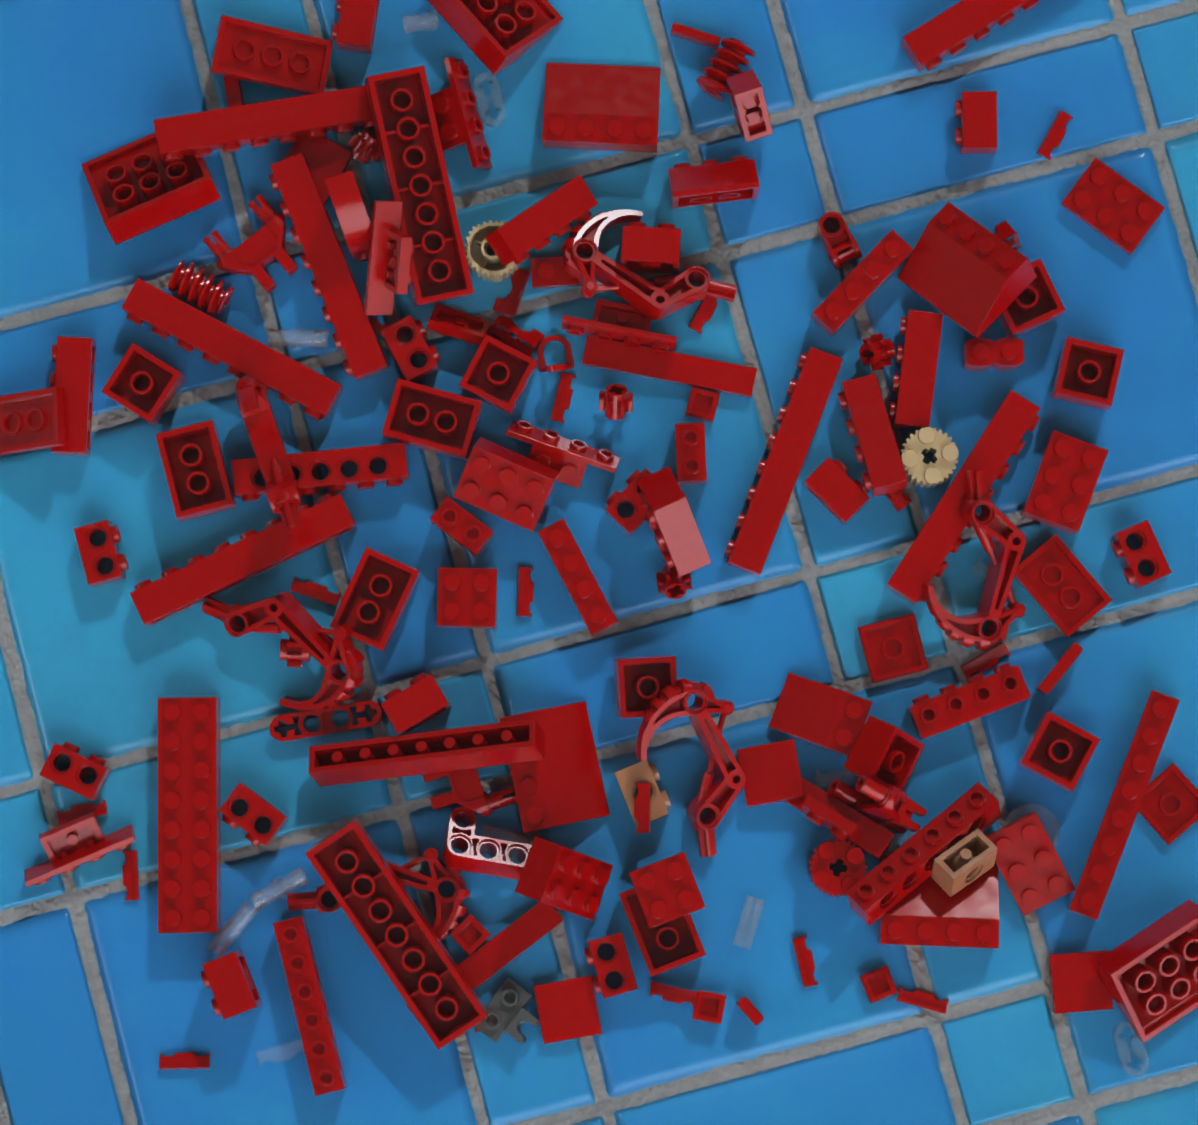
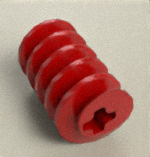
[696,38,756,102]
[168,259,234,316]

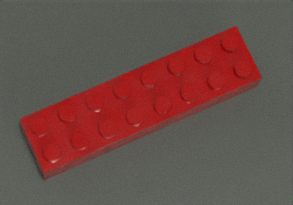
[364,66,474,307]
[158,697,221,933]
[306,817,488,1050]

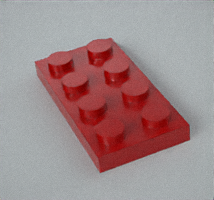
[210,15,333,95]

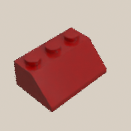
[668,156,760,209]

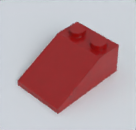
[768,673,873,757]

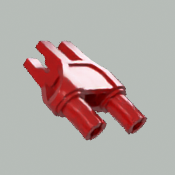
[203,194,299,294]
[423,768,517,817]
[828,775,927,834]

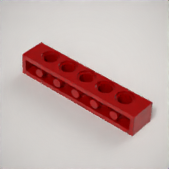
[231,442,410,502]
[846,782,1002,927]
[273,915,347,1096]

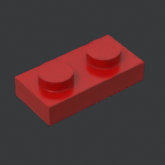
[531,255,588,289]
[427,304,491,346]

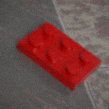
[1061,157,1165,255]
[0,386,65,456]
[1014,534,1112,638]
[986,811,1076,916]

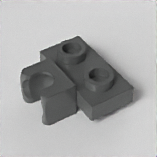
[475,977,540,1045]

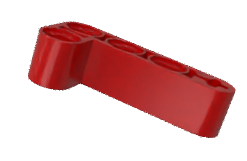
[442,807,532,880]

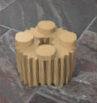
[464,220,521,283]
[899,427,959,488]

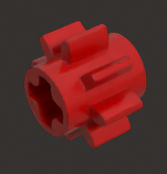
[348,128,381,164]
[859,333,895,371]
[598,384,633,420]
[656,565,692,599]
[280,635,311,668]

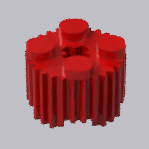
[807,838,868,897]

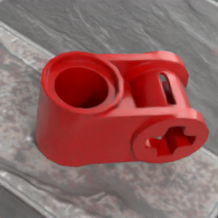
[817,212,862,270]

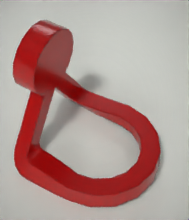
[537,335,574,373]

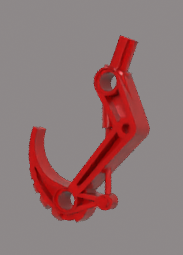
[561,209,737,320]
[235,377,303,536]
[922,469,1026,650]
[202,591,365,711]
[636,678,746,857]
[287,847,470,941]

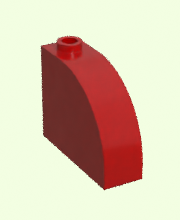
[324,170,372,262]

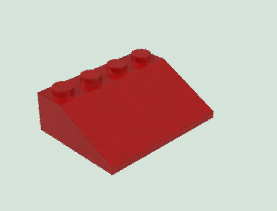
[428,0,563,75]
[542,62,661,153]
[81,133,221,245]
[898,202,1037,338]
[499,701,610,834]
[878,856,999,949]
[1094,900,1198,1043]

